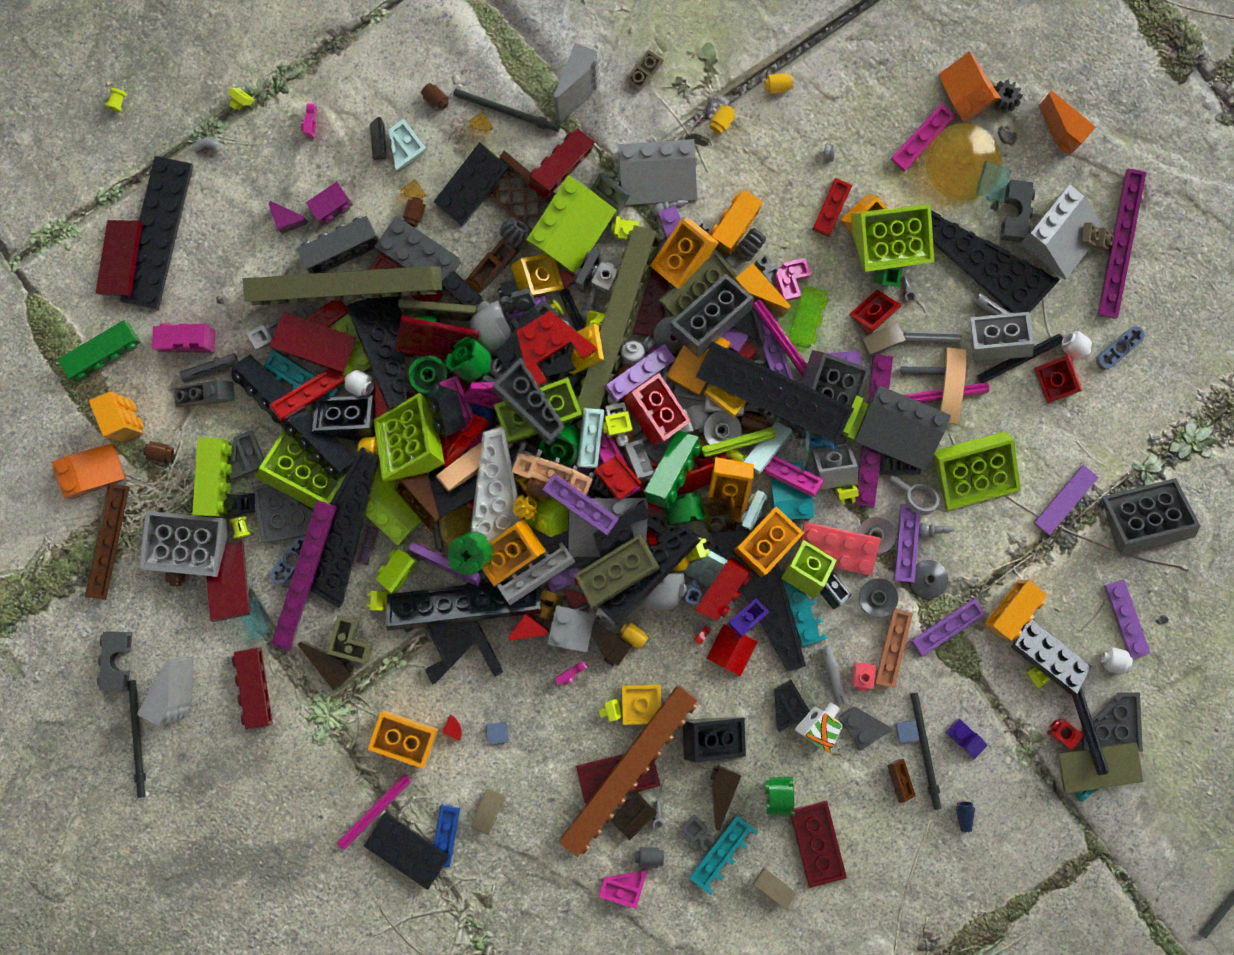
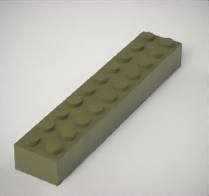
[576,225,662,419]
[242,266,442,305]

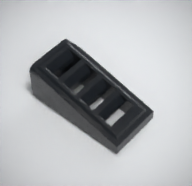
[880,455,921,475]

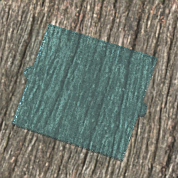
[976,161,1011,202]
[800,430,810,473]

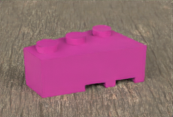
[152,323,215,353]

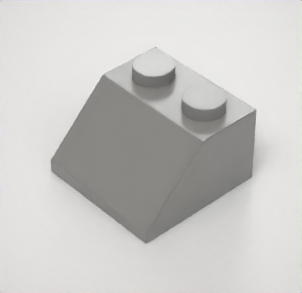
[811,442,858,490]
[548,605,595,652]

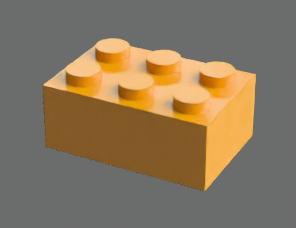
[710,189,763,257]
[89,391,144,443]
[707,457,754,523]
[983,580,1048,641]
[367,710,439,769]

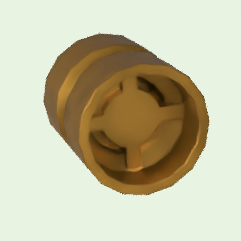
[534,588,563,622]

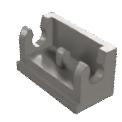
[623,440,655,483]

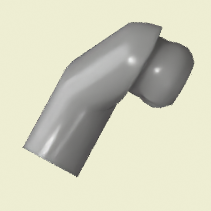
[193,137,222,153]

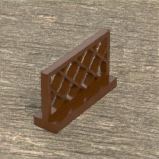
[488,150,556,231]

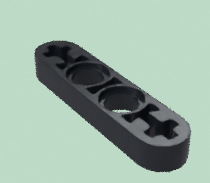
[465,620,504,677]

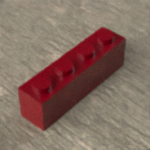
[528,128,595,200]
[232,647,273,730]

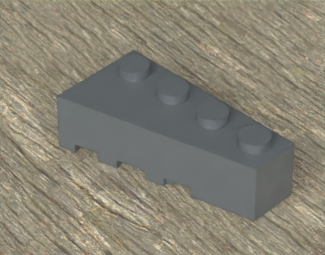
[492,358,565,446]

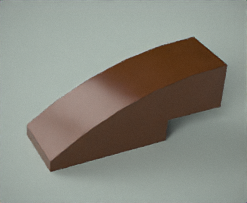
[465,239,520,294]

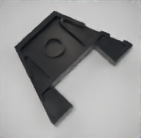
[496,306,576,378]
[593,500,650,558]
[404,622,475,685]

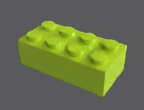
[494,378,582,444]
[192,437,233,518]

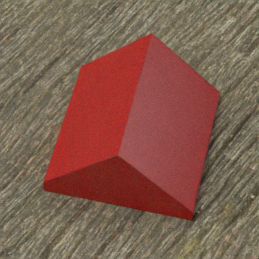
[849,290,901,335]
[1034,355,1083,404]
[509,614,550,640]
[706,624,758,676]

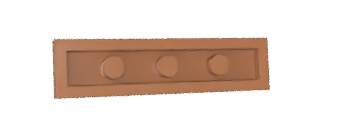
[874,608,913,689]

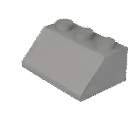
[970,312,1034,362]

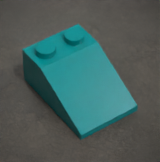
[769,462,815,521]

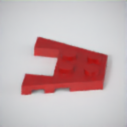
[517,311,597,387]
[439,415,490,467]

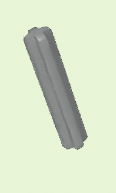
[904,330,961,343]

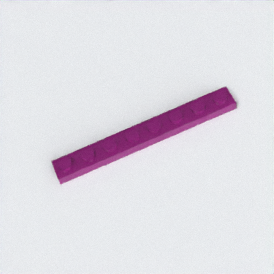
[1097,168,1147,319]
[855,354,893,508]
[271,500,337,651]

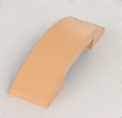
[939,347,966,424]
[511,453,592,495]

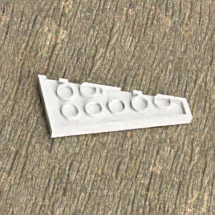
[470,427,522,542]

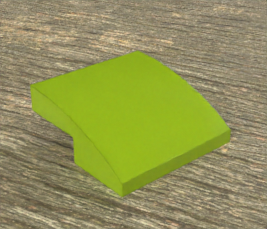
[842,395,869,442]

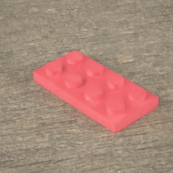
[798,521,881,576]

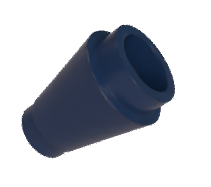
[955,801,975,832]

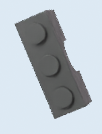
[999,179,1035,242]
[97,631,132,691]

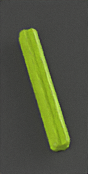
[702,427,776,458]

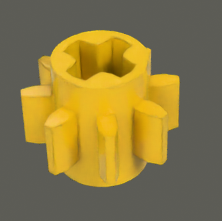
[513,494,537,520]

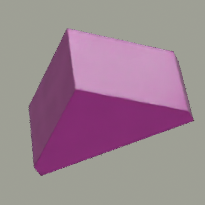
[269,201,308,234]

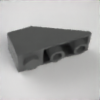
[174,380,235,407]

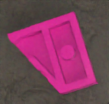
[464,382,503,410]
[598,871,647,909]

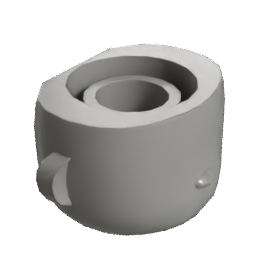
[470,300,514,358]
[638,571,687,611]

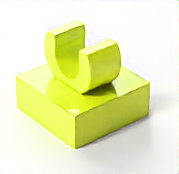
[228,88,254,110]
[835,484,859,505]
[688,538,710,561]
[366,591,390,611]
[1026,666,1052,689]
[598,698,623,722]

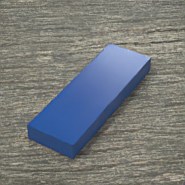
[434,804,460,867]

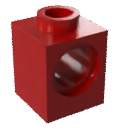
[1048,718,1084,750]

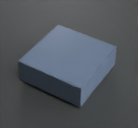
[895,720,919,743]
[487,721,509,744]

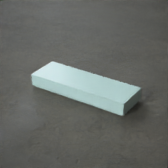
[577,408,604,468]
[744,421,792,474]

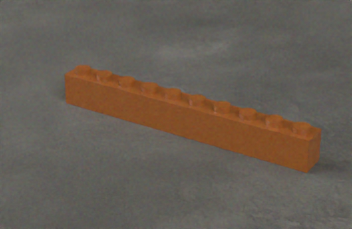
[559,684,698,857]

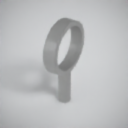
[889,475,939,515]

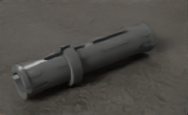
[180,353,239,383]

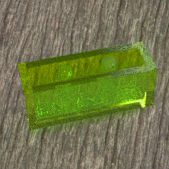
[788,285,829,349]

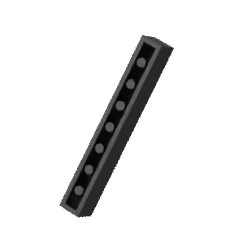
[231,354,355,481]

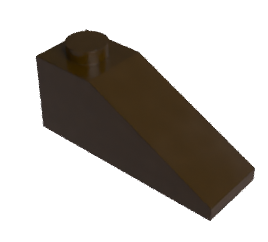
[591,620,631,666]
[297,641,355,690]
[710,765,741,831]

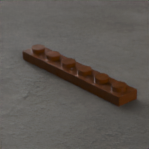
[85,483,130,600]

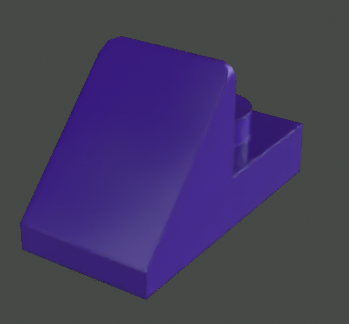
[727,598,769,638]
[945,718,988,759]

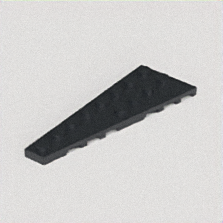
[931,210,1060,313]
[291,447,379,608]
[710,517,806,671]

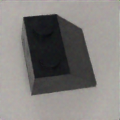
[427,384,466,436]

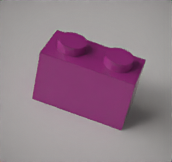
[305,182,353,225]

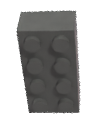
[297,216,379,274]
[374,216,461,292]
[670,274,754,357]

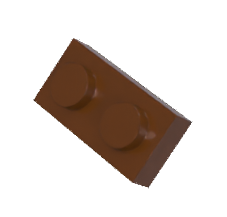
[887,759,916,803]

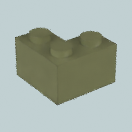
[327,615,374,664]

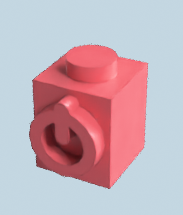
[851,662,876,692]

